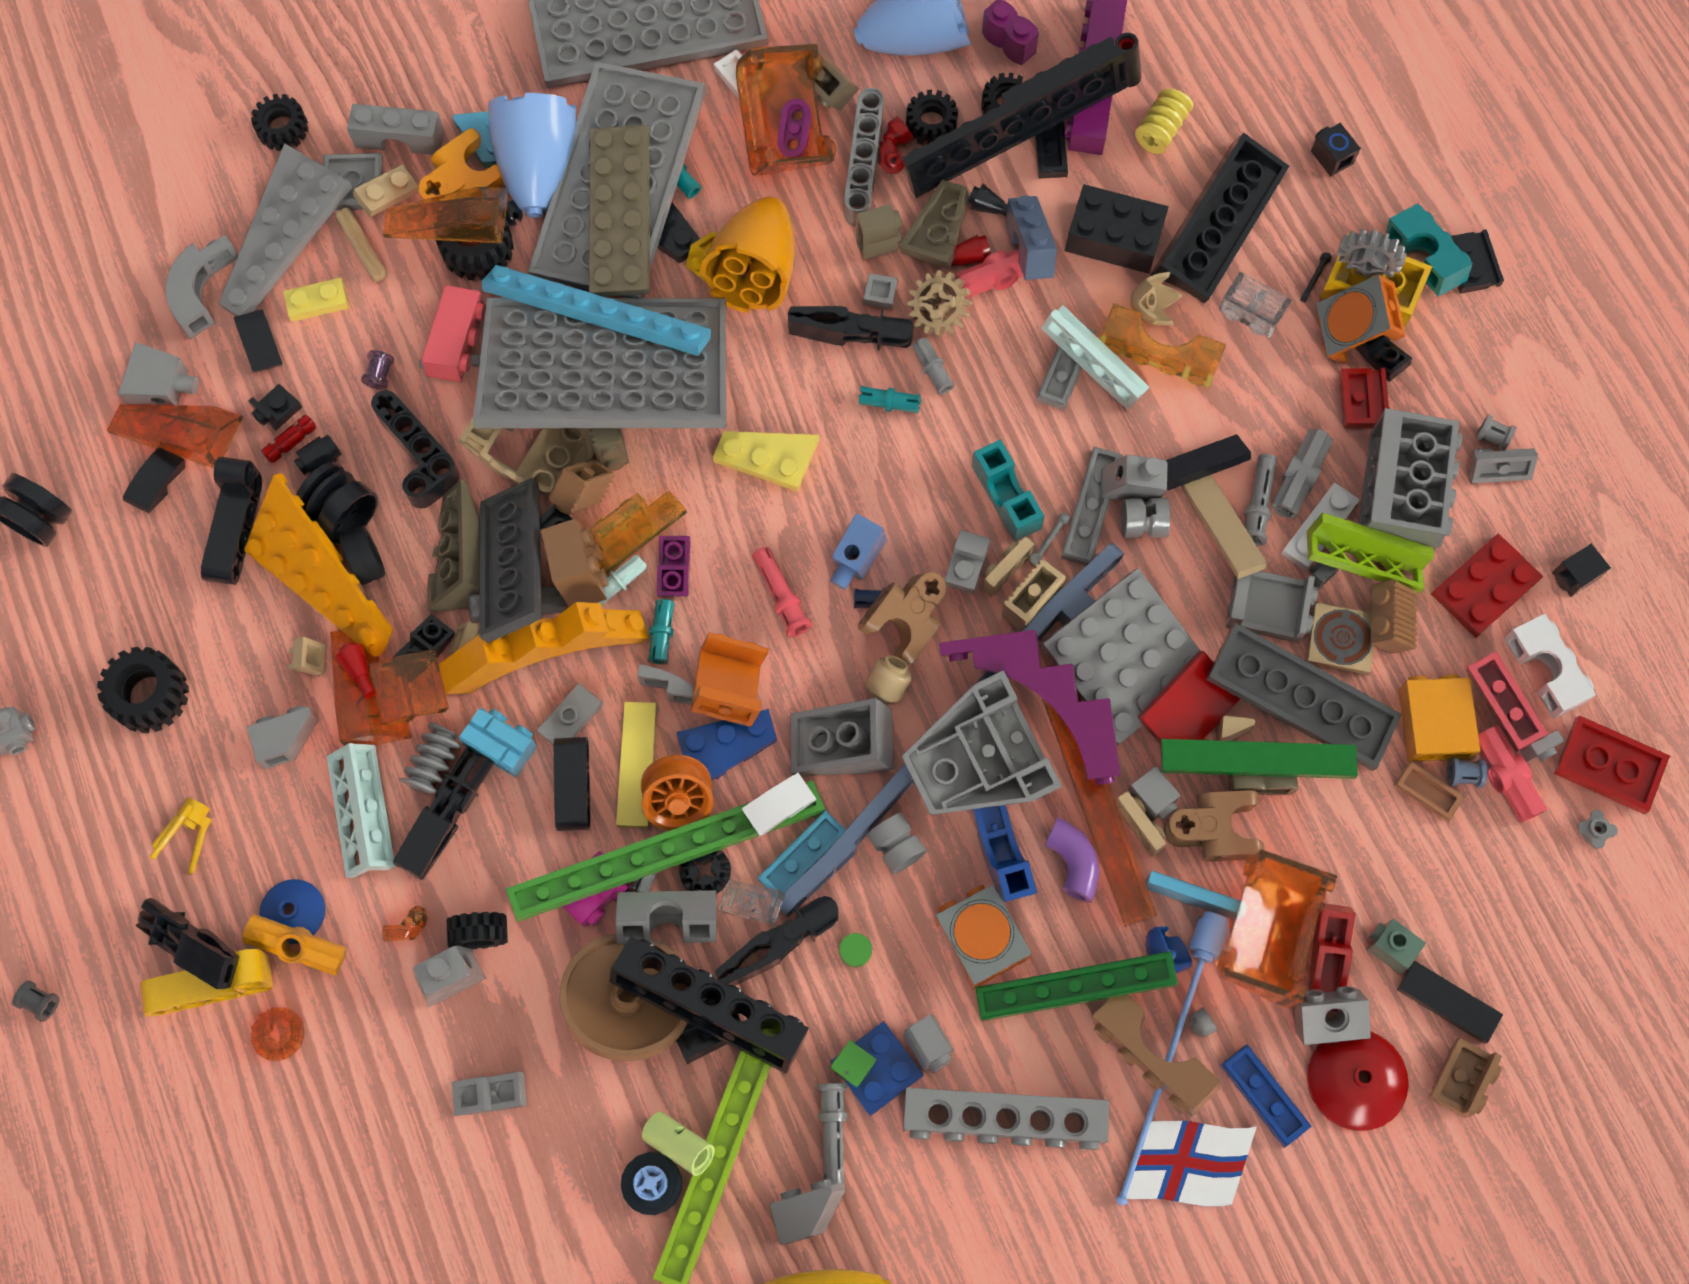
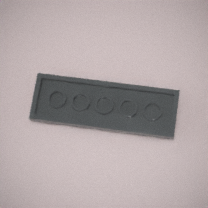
[479,478,542,643]
[1206,623,1402,771]

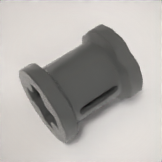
[12,980,59,1022]

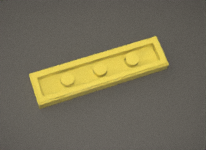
[616,702,657,829]

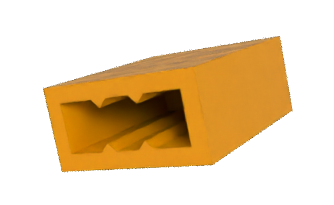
[1399,674,1480,762]

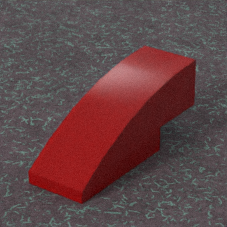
[1309,902,1356,1012]

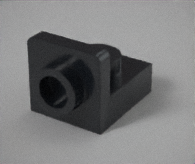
[248,384,302,431]

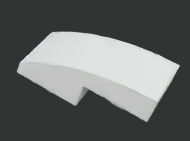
[742,773,817,836]

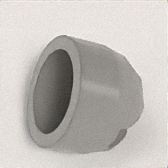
[1189,1007,1217,1037]

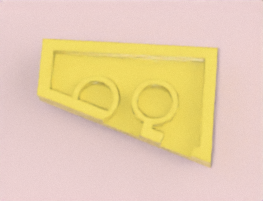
[713,431,819,492]

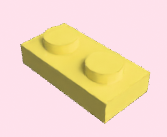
[283,277,349,322]

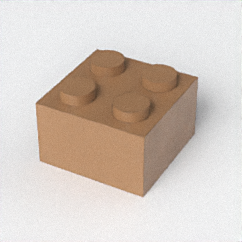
[541,518,609,607]

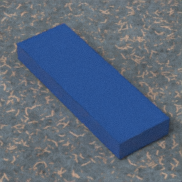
[1220,1044,1312,1148]

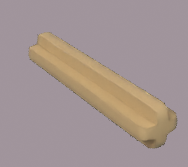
[336,207,387,282]

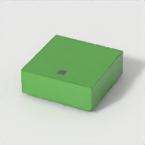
[830,1040,877,1088]

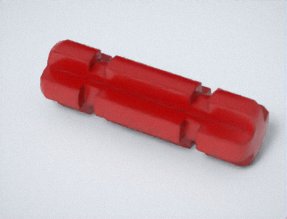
[261,415,316,463]

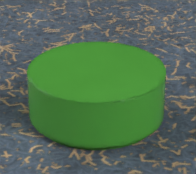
[839,933,872,968]

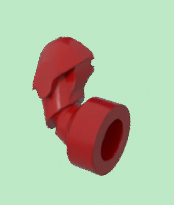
[878,116,914,174]

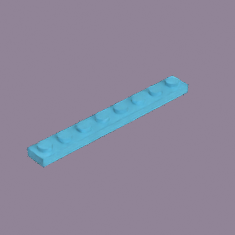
[482,265,711,356]

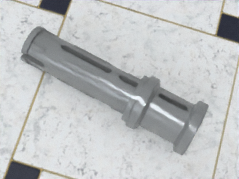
[1243,454,1278,546]
[817,1083,848,1186]

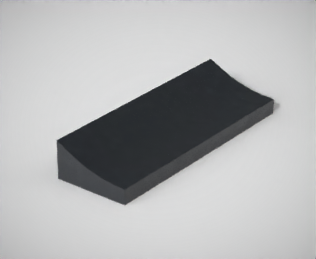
[1150,132,1290,303]

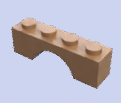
[1092,995,1221,1117]

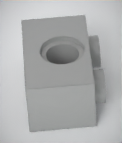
[1294,986,1371,1045]

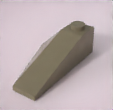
[427,480,480,612]

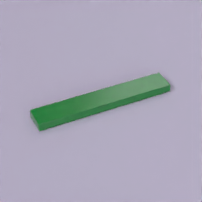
[1160,739,1358,779]
[975,951,1179,1021]

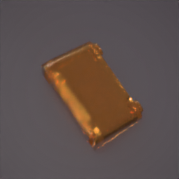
[736,44,836,176]
[1216,849,1337,1008]

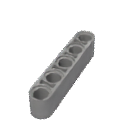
[844,88,884,226]

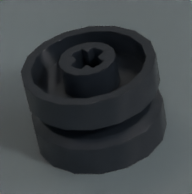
[0,473,72,547]

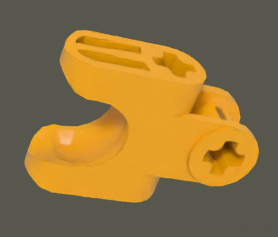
[418,128,504,211]

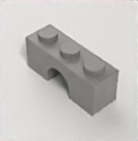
[347,104,444,155]
[616,890,717,944]

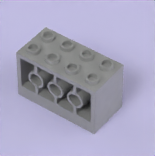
[1358,408,1462,550]

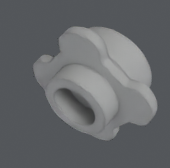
[1578,810,1618,849]

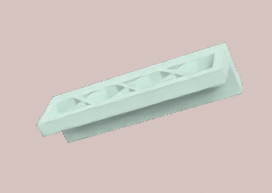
[1041,305,1149,410]
[327,743,396,878]

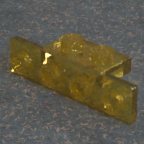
[589,491,687,575]

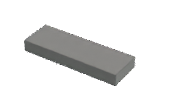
[1036,328,1096,411]

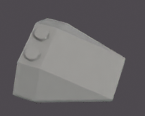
[902,670,1062,815]

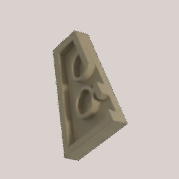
[898,180,969,270]

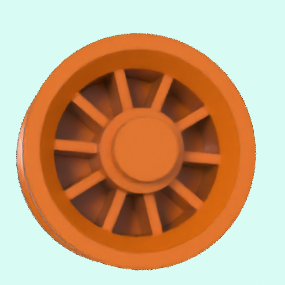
[641,755,714,831]

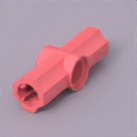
[955,249,1023,299]
[1478,725,1548,823]

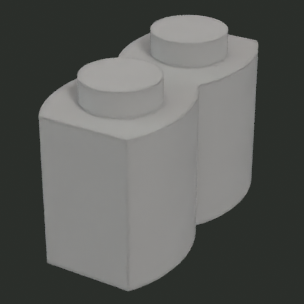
[903,1014,954,1073]

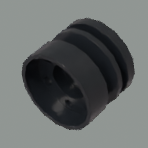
[296,462,378,545]

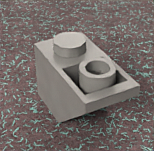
[247,706,318,770]
[770,1179,845,1245]

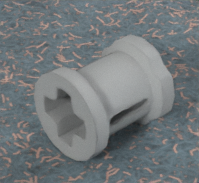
[1475,414,1517,451]

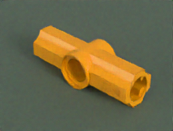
[242,914,347,976]

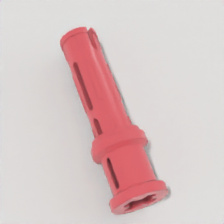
[752,547,812,637]

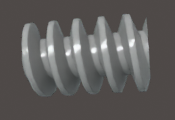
[399,722,462,794]

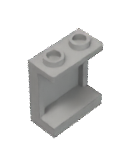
[1226,571,1318,643]

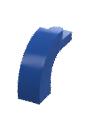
[972,805,1037,902]

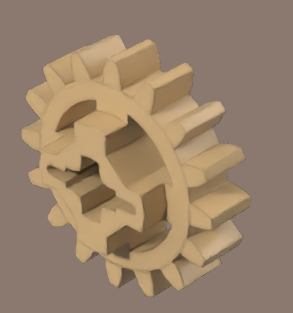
[907,270,973,337]

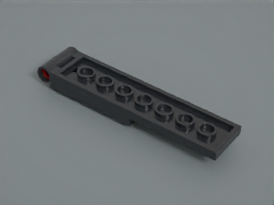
[902,33,1142,198]

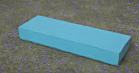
[757,810,846,899]
[1144,871,1246,920]

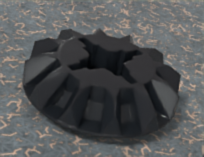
[679,850,731,894]

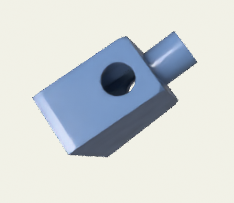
[830,513,887,590]

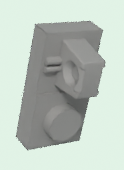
[1469,448,1538,483]

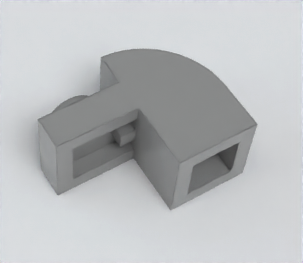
[944,530,991,594]

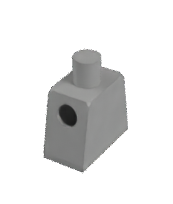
[118,342,199,408]
[1101,455,1168,503]
[413,945,486,1008]

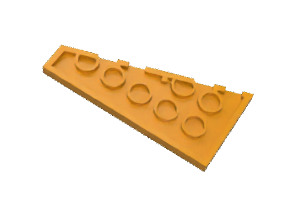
[244,473,393,657]

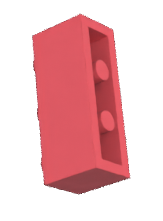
[421,285,486,383]
[1466,651,1548,752]

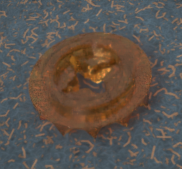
[250,1007,305,1061]

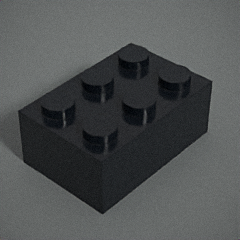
[1065,184,1169,274]

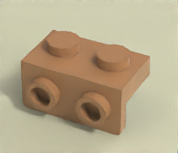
[1428,1037,1502,1118]

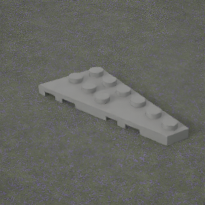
[219,143,353,316]

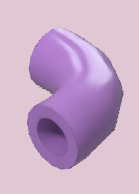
[1045,818,1100,903]

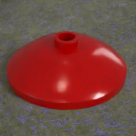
[1307,1031,1409,1131]

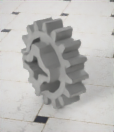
[1337,229,1407,278]

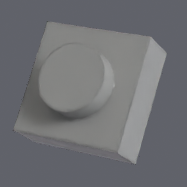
[863,273,898,310]
[1520,730,1564,762]

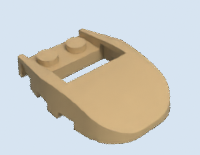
[459,417,593,495]

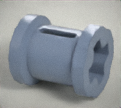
[1447,758,1487,788]

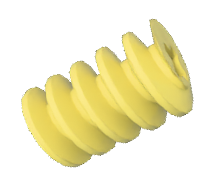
[1135,89,1193,154]

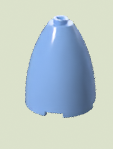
[854,0,971,56]
[488,93,576,218]

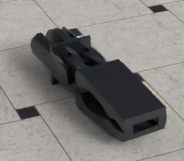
[787,306,914,351]
[393,747,494,880]
[715,896,838,986]
[136,898,239,989]

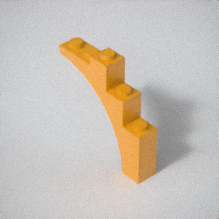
[438,602,649,694]

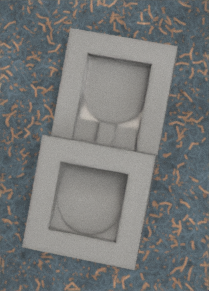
[637,664,694,705]
[452,1072,527,1116]

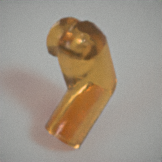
[382,906,428,942]

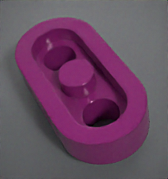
[777,99,812,159]

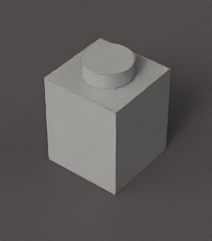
[1128,766,1181,822]

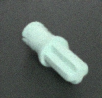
[598,555,647,606]

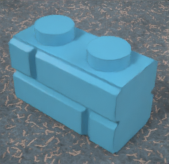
[459,708,537,778]

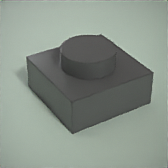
[1310,562,1339,590]

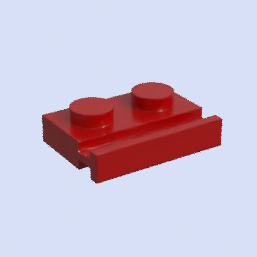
[1339,368,1389,428]

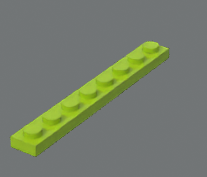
[653,1029,777,1284]

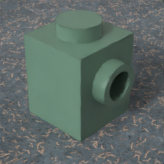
[1367,919,1426,974]

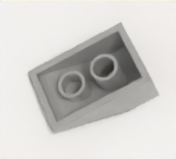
[791,698,894,775]

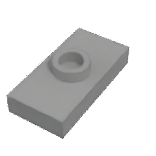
[537,683,603,745]

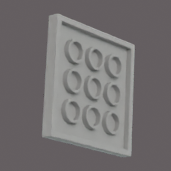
[1040,568,1200,745]

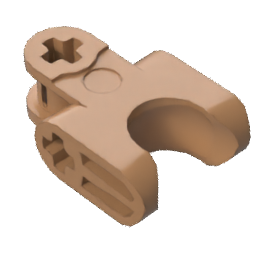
[858,572,946,665]
[1164,790,1265,861]

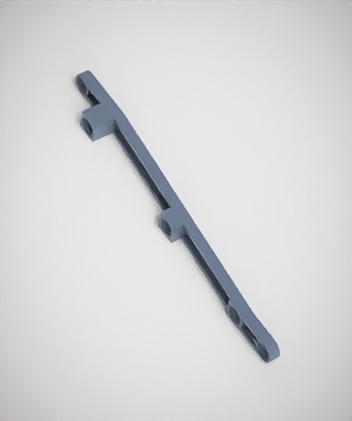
[775,543,1125,917]

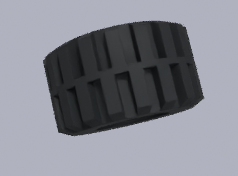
[434,198,514,281]
[97,647,189,733]

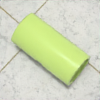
[642,1111,715,1176]

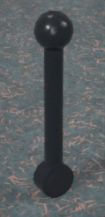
[1300,252,1332,303]

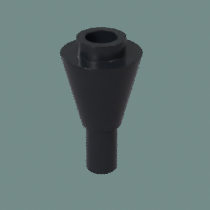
[967,183,1008,217]

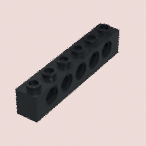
[609,936,809,1074]

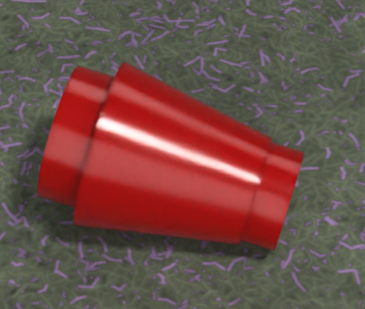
[951,234,991,267]

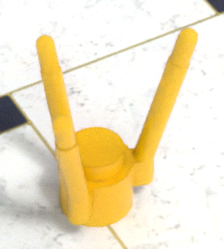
[150,797,212,874]

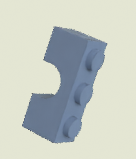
[1006,196,1057,280]

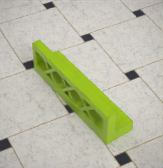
[1307,512,1434,594]

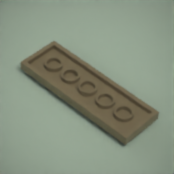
[589,124,650,297]

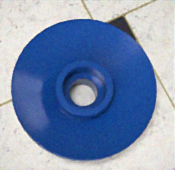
[259,879,325,944]

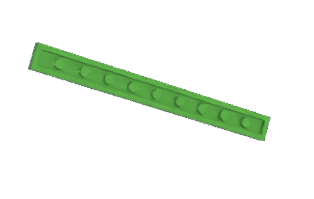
[506,780,825,922]

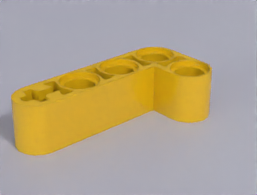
[140,949,273,1017]

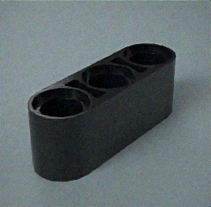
[553,737,591,831]

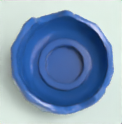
[1145,926,1193,974]

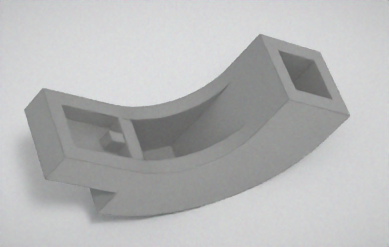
[166,235,238,339]

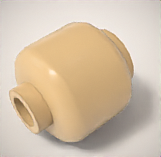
[865,655,912,704]

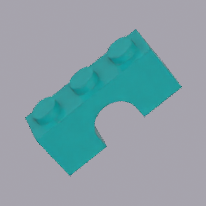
[1386,203,1473,297]
[971,439,1045,541]

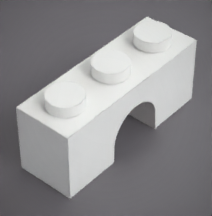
[1503,614,1596,719]

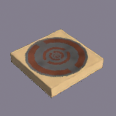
[1306,603,1374,675]

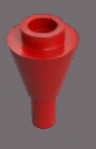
[335,643,376,699]

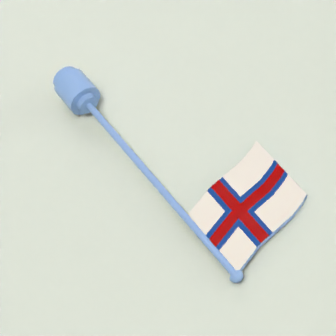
[1115,911,1257,1207]

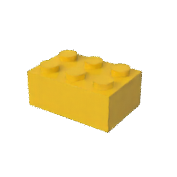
[1320,233,1432,329]

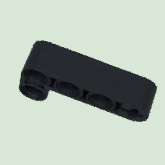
[371,390,460,509]
[201,457,262,585]

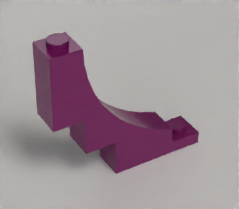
[939,630,1121,785]

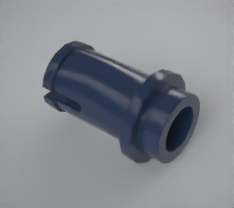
[854,587,886,609]

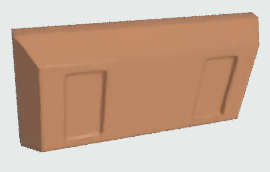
[1394,760,1466,823]

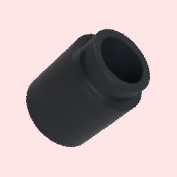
[294,434,342,476]

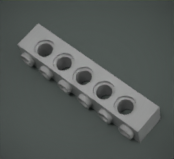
[903,1088,1109,1150]

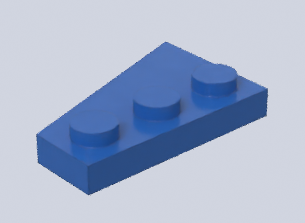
[677,709,777,781]

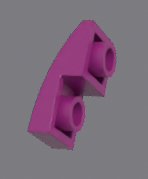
[657,536,691,597]

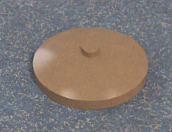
[559,934,688,1061]

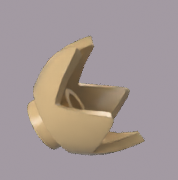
[1130,272,1182,326]

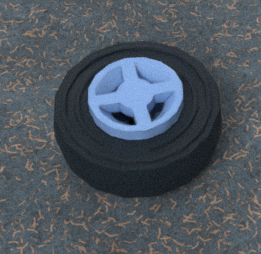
[621,1152,682,1215]

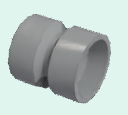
[1121,498,1170,538]
[868,813,927,874]

